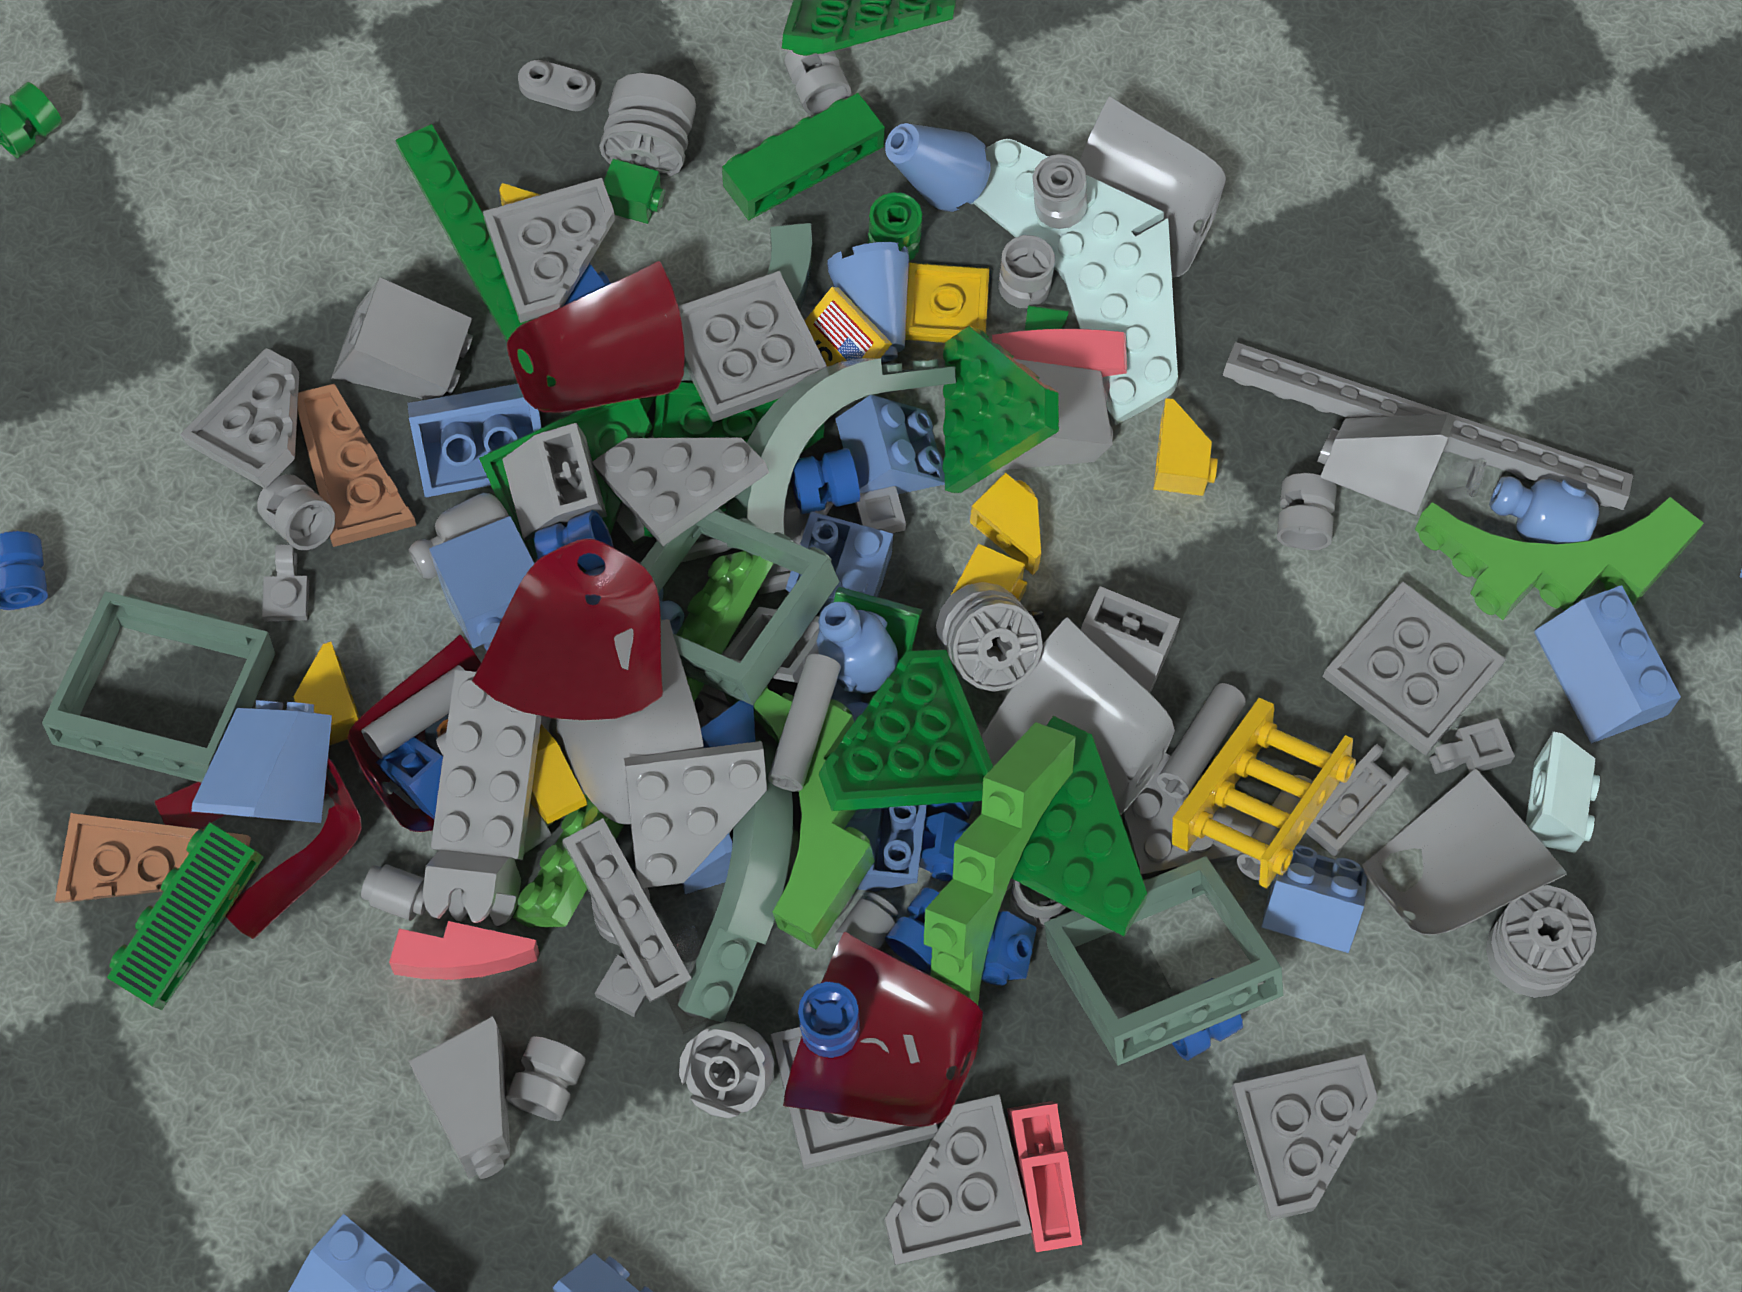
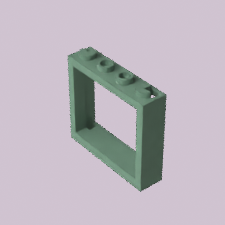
[640,508,839,705]
[42,591,275,783]
[1044,856,1283,1066]

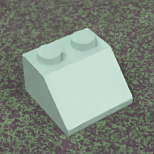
[1526,732,1600,853]

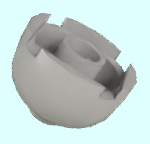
[679,1021,774,1118]

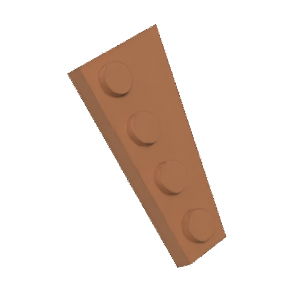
[297,384,417,547]
[55,813,251,903]

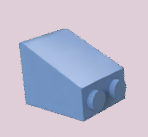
[429,516,534,648]
[191,700,332,823]

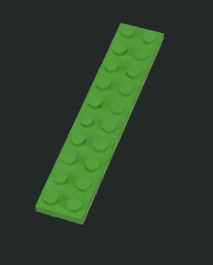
[513,551,773,927]

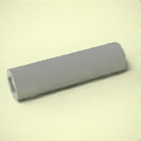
[768,654,841,791]
[1157,683,1246,799]

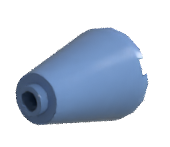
[885,123,991,212]
[827,242,909,362]

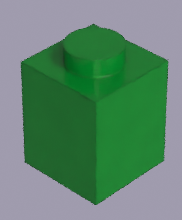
[604,159,665,224]

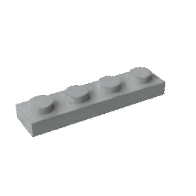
[562,818,692,1003]

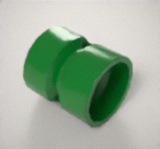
[0,82,63,159]
[868,192,922,261]

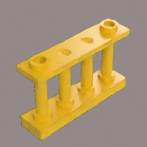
[1172,698,1356,888]

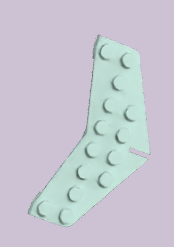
[971,139,1178,425]

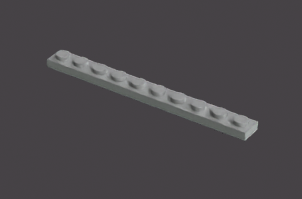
[1223,342,1633,510]

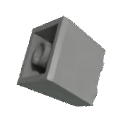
[331,278,473,400]
[998,359,1113,470]
[1317,414,1456,515]
[409,1016,510,1179]

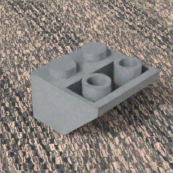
[503,423,607,541]
[1080,586,1180,694]

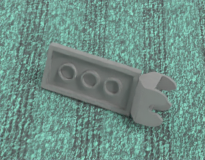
[423,670,542,926]

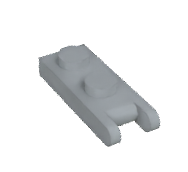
[1306,744,1411,857]

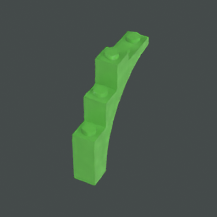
[1415,497,1704,620]
[725,686,875,950]
[924,722,1076,1005]

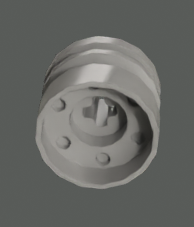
[599,73,696,178]
[936,582,1043,691]
[1486,885,1597,998]

